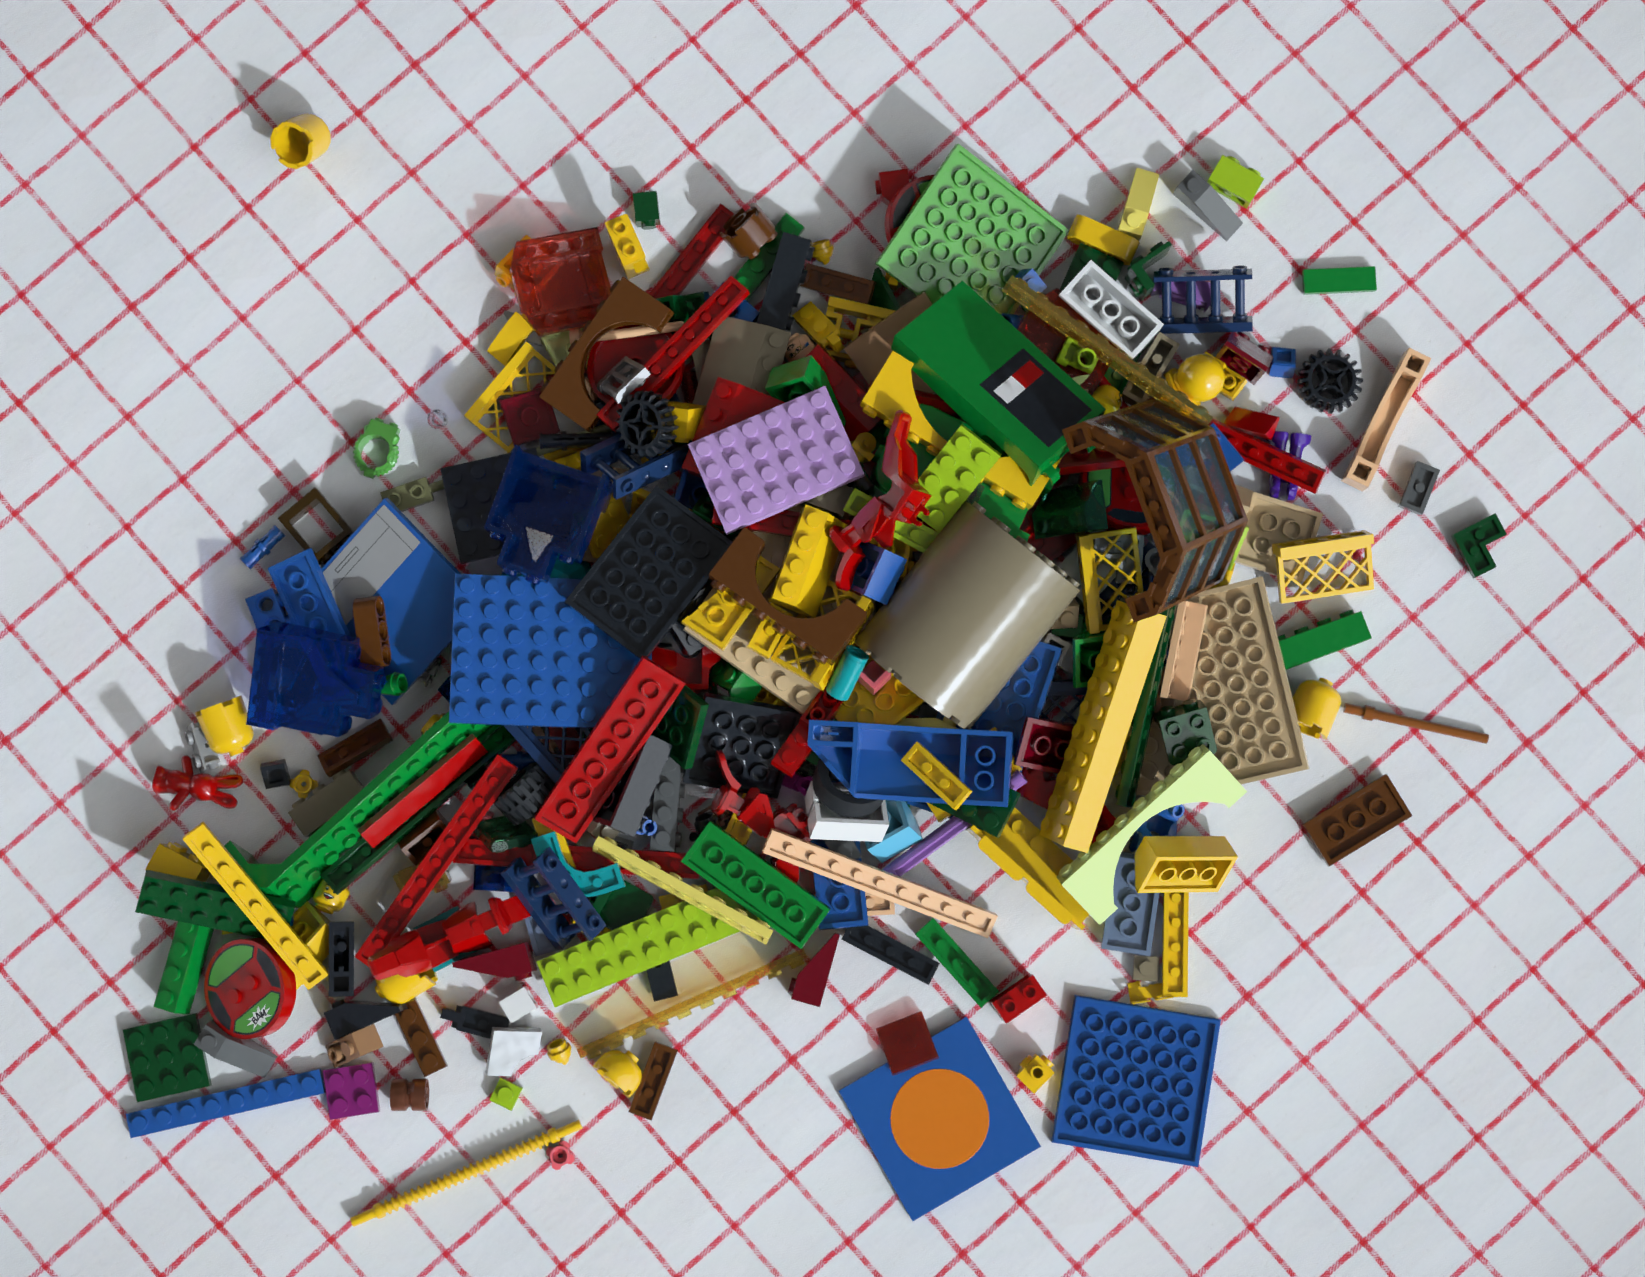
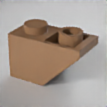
[325,1024,384,1068]

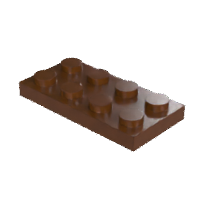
[1302,774,1412,867]

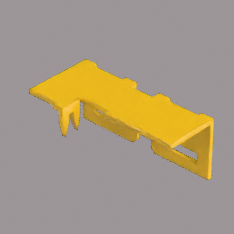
[1127,981,1174,1004]

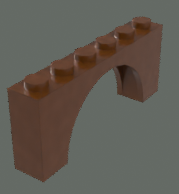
[539,277,674,433]
[709,527,867,666]

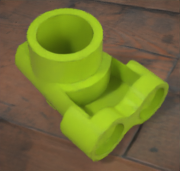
[1055,336,1099,374]

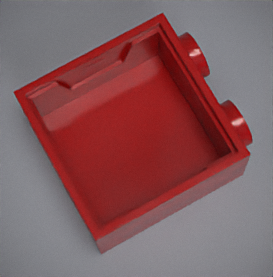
[989,973,1047,1024]

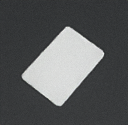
[620,1034,644,1058]

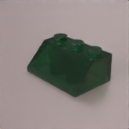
[1032,480,1108,540]

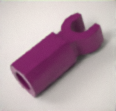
[782,773,813,796]

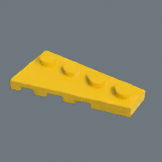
[682,556,780,651]

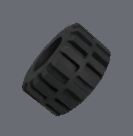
[493,762,555,825]

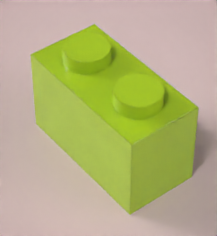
[1207,155,1265,209]

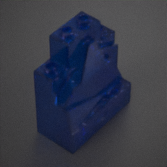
[484,445,613,585]
[246,621,386,737]

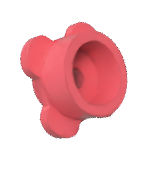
[546,1141,575,1170]

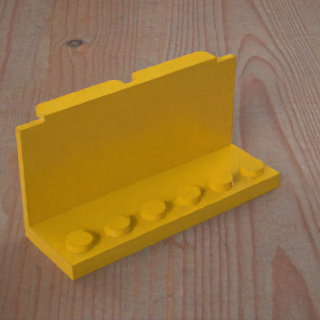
[967,807,1089,930]

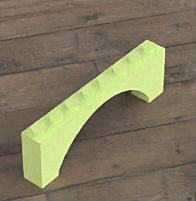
[1056,744,1247,925]

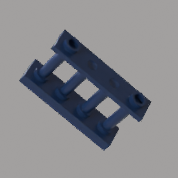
[1154,265,1253,334]
[580,422,692,500]
[500,847,606,951]

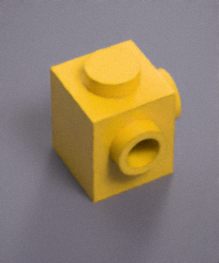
[1015,1054,1055,1094]

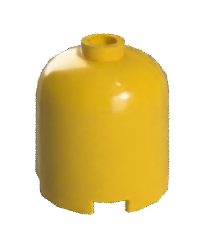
[270,113,331,169]
[1292,678,1341,740]
[195,695,254,757]
[375,968,438,1005]

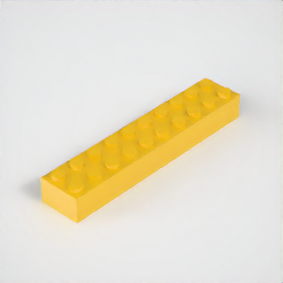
[1039,600,1167,853]

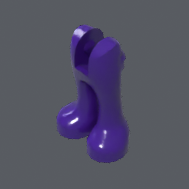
[1266,431,1311,501]

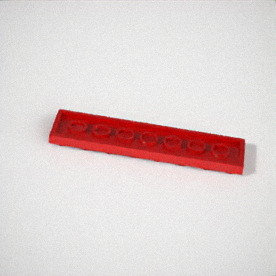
[534,655,686,843]

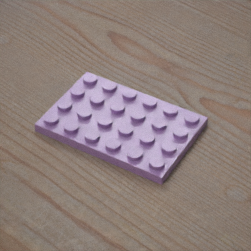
[688,386,865,535]

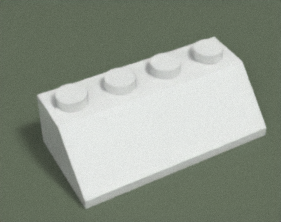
[1059,260,1164,360]

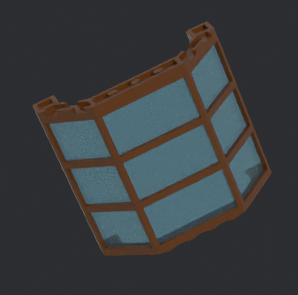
[1062,399,1248,622]

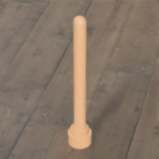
[569,321,684,345]

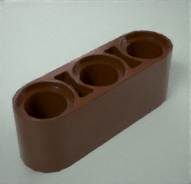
[353,596,391,668]

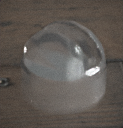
[427,409,448,429]

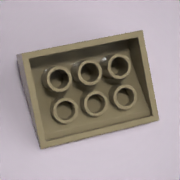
[693,317,791,405]

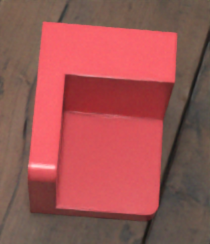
[858,660,891,696]

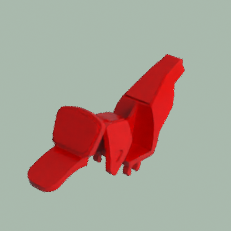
[829,410,932,591]
[652,646,722,692]
[711,749,812,883]
[368,896,531,980]

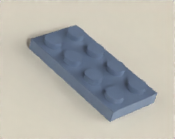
[1101,852,1159,956]

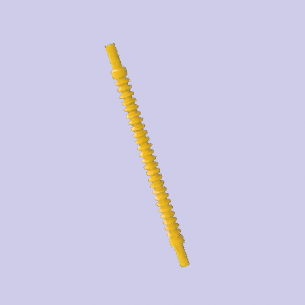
[350,1120,583,1227]

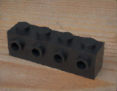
[757,232,815,331]

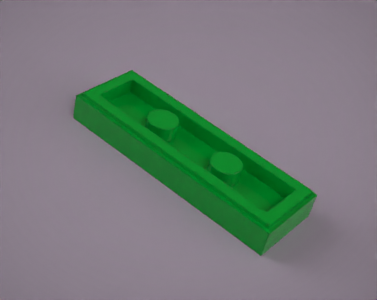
[1302,266,1377,295]

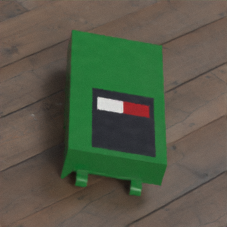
[891,280,1106,486]

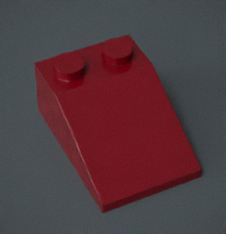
[1215,332,1273,385]
[1013,716,1075,774]
[788,933,840,1007]
[452,942,537,981]

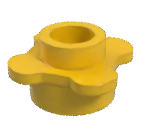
[289,770,319,799]

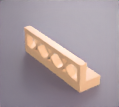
[1160,601,1208,701]

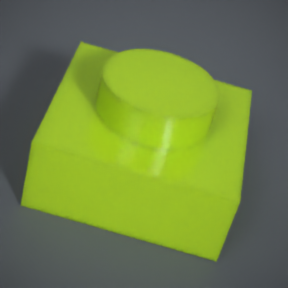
[490,1077,523,1111]

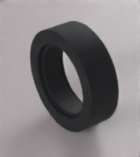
[812,759,883,817]

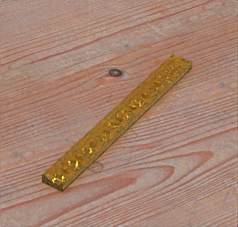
[1001,275,1213,425]
[577,948,807,1060]

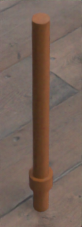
[1343,703,1489,744]

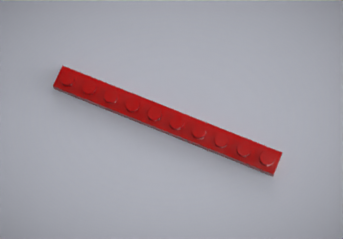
[354,754,518,967]
[453,838,699,879]

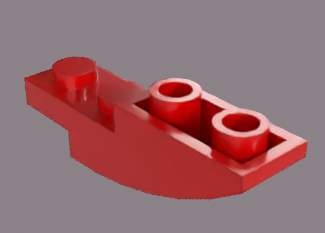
[771,684,844,778]

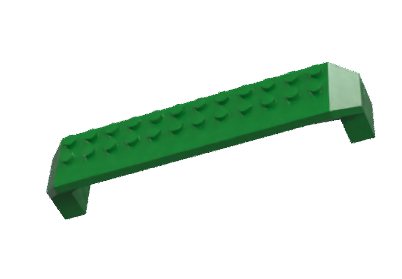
[224,711,493,908]

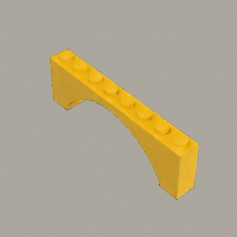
[860,351,1062,510]

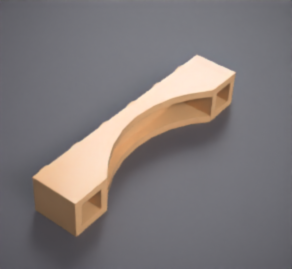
[1341,348,1431,492]

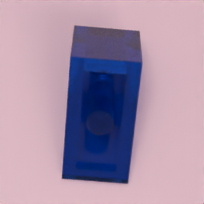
[473,865,513,892]

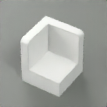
[499,986,539,1023]

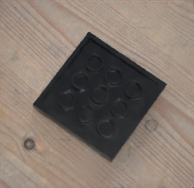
[440,447,557,564]
[682,692,802,799]

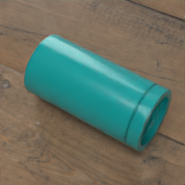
[826,645,869,701]

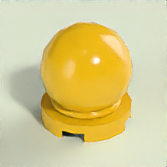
[1162,354,1225,414]

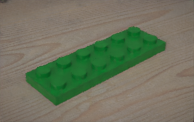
[681,821,831,949]

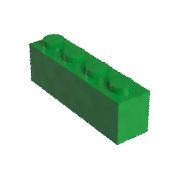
[1278,609,1372,670]
[153,921,214,1014]

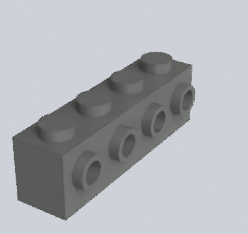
[650,757,685,852]

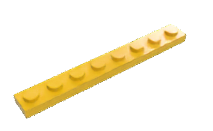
[183,821,329,990]

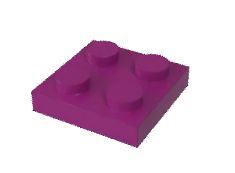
[323,1062,380,1120]

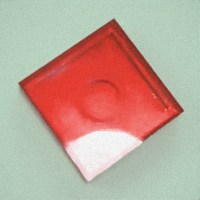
[876,1011,939,1076]

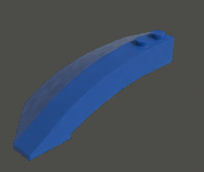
[808,720,1013,807]

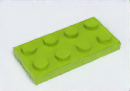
[917,424,1002,533]

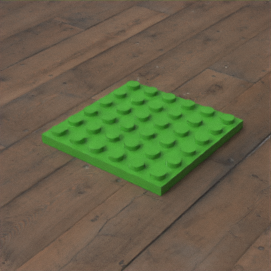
[875,143,1069,314]

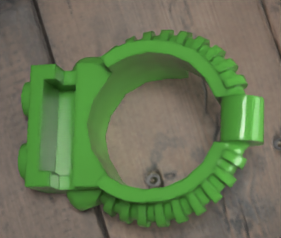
[353,418,400,479]

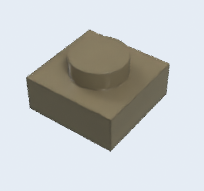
[1132,955,1159,982]

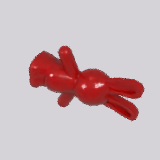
[152,755,243,811]

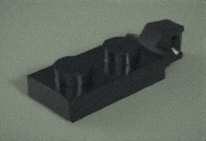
[440,1005,510,1039]

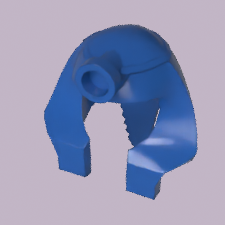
[1128,804,1185,852]

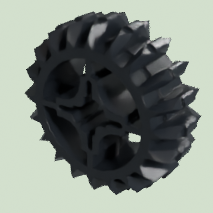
[1297,348,1363,414]
[615,390,679,457]

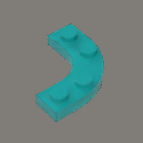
[531,831,626,897]

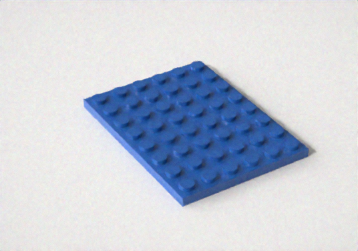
[449,574,652,728]

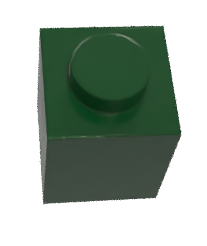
[633,191,661,230]

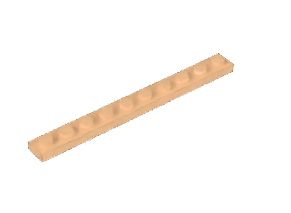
[762,828,998,938]

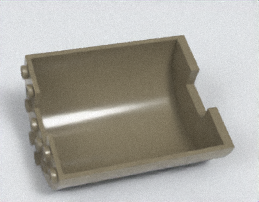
[854,500,1080,730]

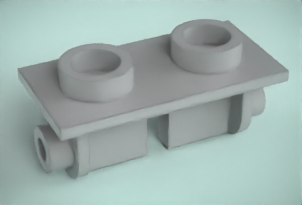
[185,722,220,773]

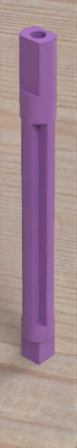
[882,770,1027,877]

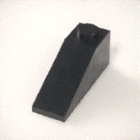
[329,921,354,997]
[324,999,408,1040]

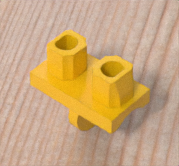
[850,432,876,463]

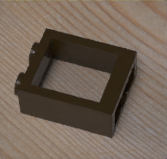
[278,487,354,565]

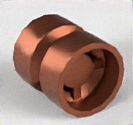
[390,1079,429,1111]

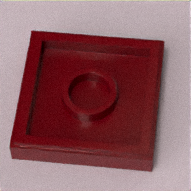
[499,388,561,447]

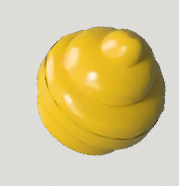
[811,239,834,265]
[547,1038,571,1065]

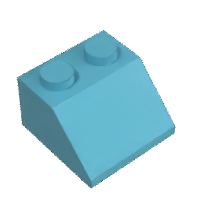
[865,800,923,863]

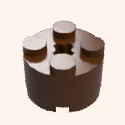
[720,203,778,259]

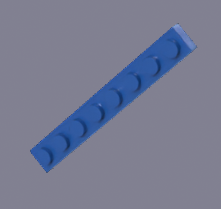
[126,1068,326,1138]

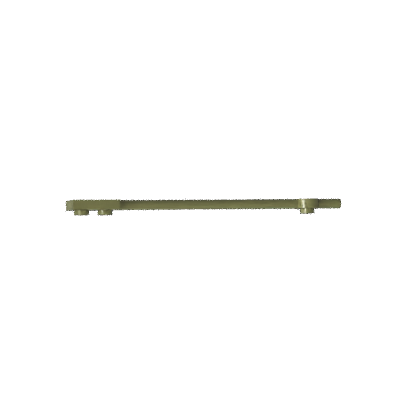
[380,414,637,512]

